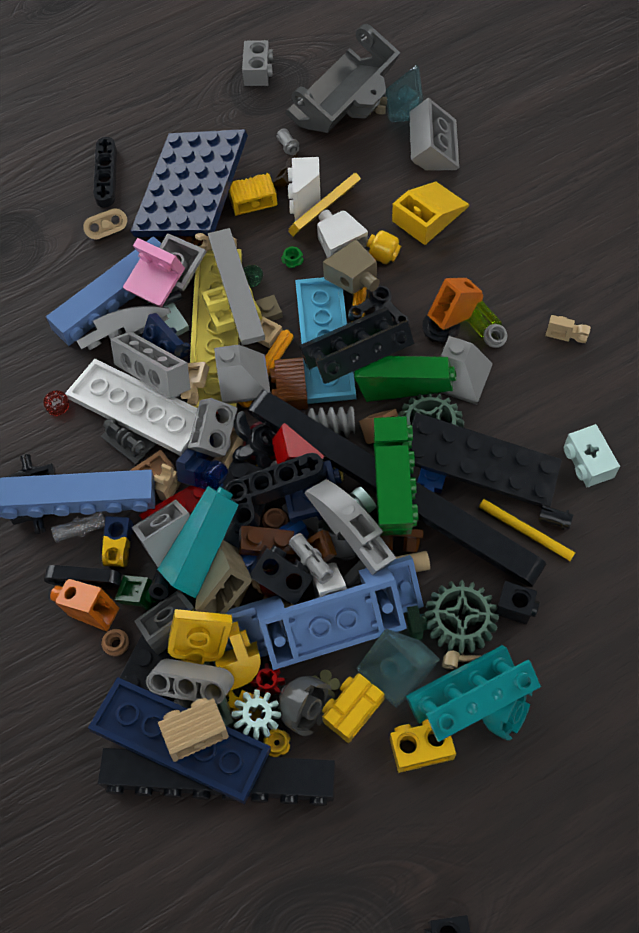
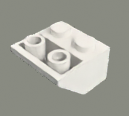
[288,157,321,221]

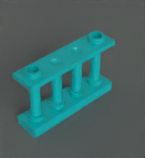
[406,645,541,742]

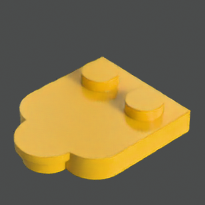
[168,609,232,664]

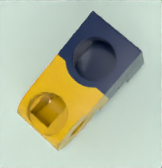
[102,516,134,567]

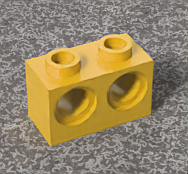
[390,719,456,773]

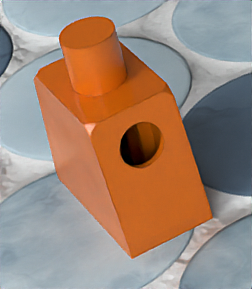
[427,278,483,330]
[50,579,119,632]

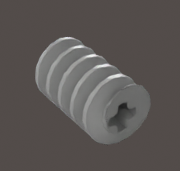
[304,406,355,438]

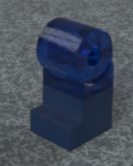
[176,449,228,490]

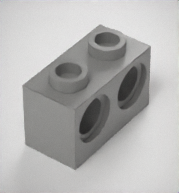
[242,40,273,86]
[188,398,237,457]

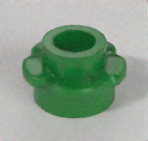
[281,246,304,268]

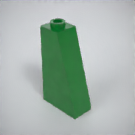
[355,356,457,402]

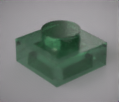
[406,605,427,641]

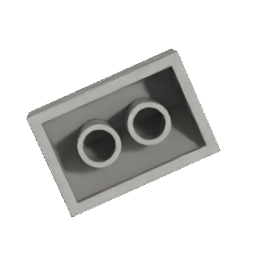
[409,98,459,170]

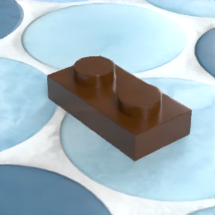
[239,526,294,559]

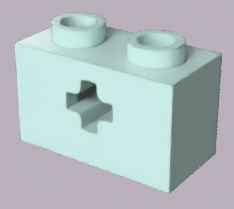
[564,424,620,487]

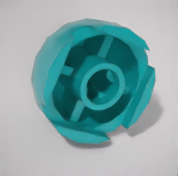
[482,692,532,740]

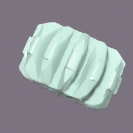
[231,689,281,740]

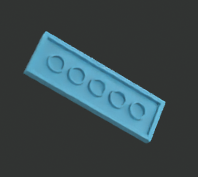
[295,277,356,404]

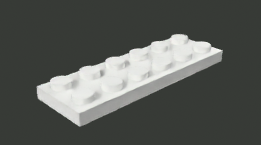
[65,359,198,456]

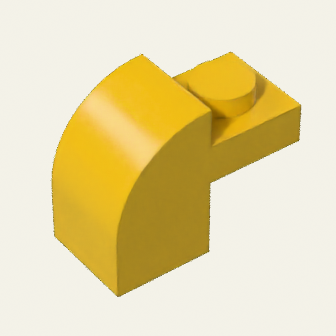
[215,621,261,690]

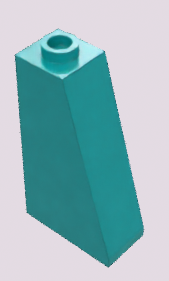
[157,486,238,598]

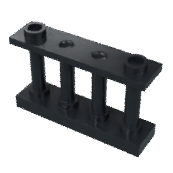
[299,307,415,384]

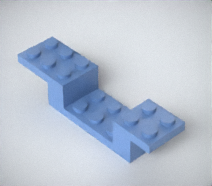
[213,555,424,670]

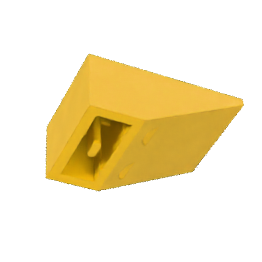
[392,182,469,245]

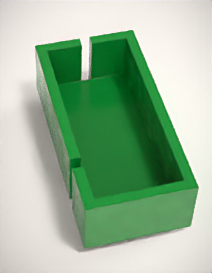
[374,416,418,536]

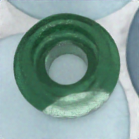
[243,265,263,287]

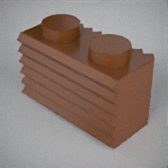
[270,357,308,410]

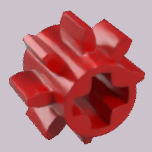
[250,663,286,701]

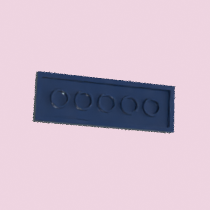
[88,677,271,804]

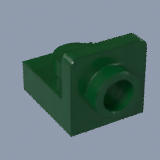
[115,575,159,611]

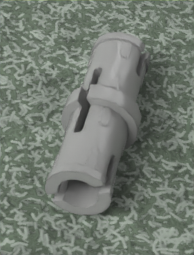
[289,533,334,584]

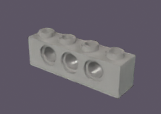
[110,331,190,398]

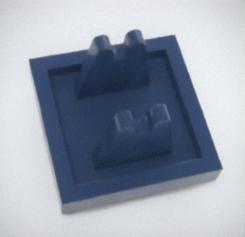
[142,313,191,359]

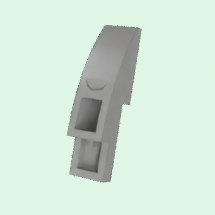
[77,306,171,350]
[305,479,396,575]

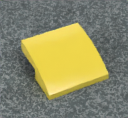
[201,284,262,334]

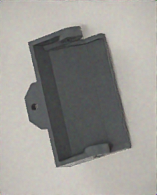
[285,24,400,133]

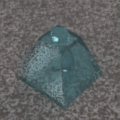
[356,629,440,708]

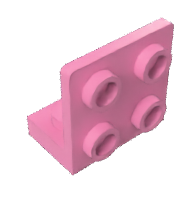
[123,238,185,307]

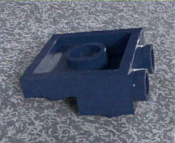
[283,460,342,523]

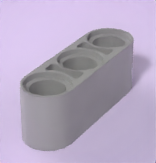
[146,659,234,705]

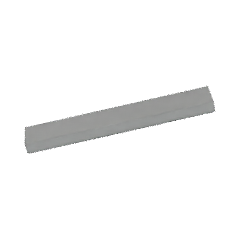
[208,228,265,346]

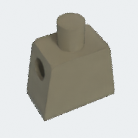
[323,239,380,294]

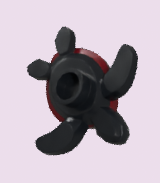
[232,411,277,469]

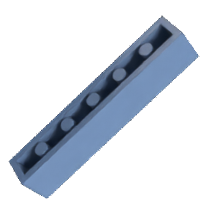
[46,236,161,346]
[0,470,155,519]

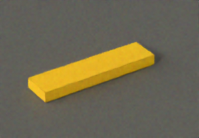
[288,173,361,237]

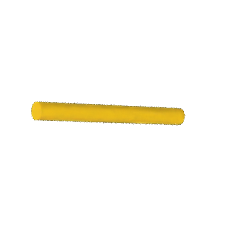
[479,499,576,561]

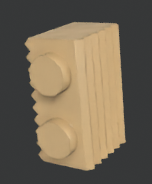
[158,698,229,762]

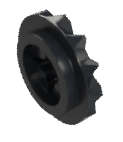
[422,314,460,344]

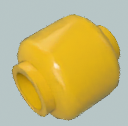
[366,230,402,264]

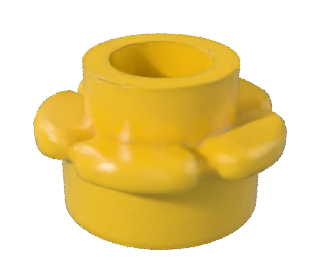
[263,728,290,757]

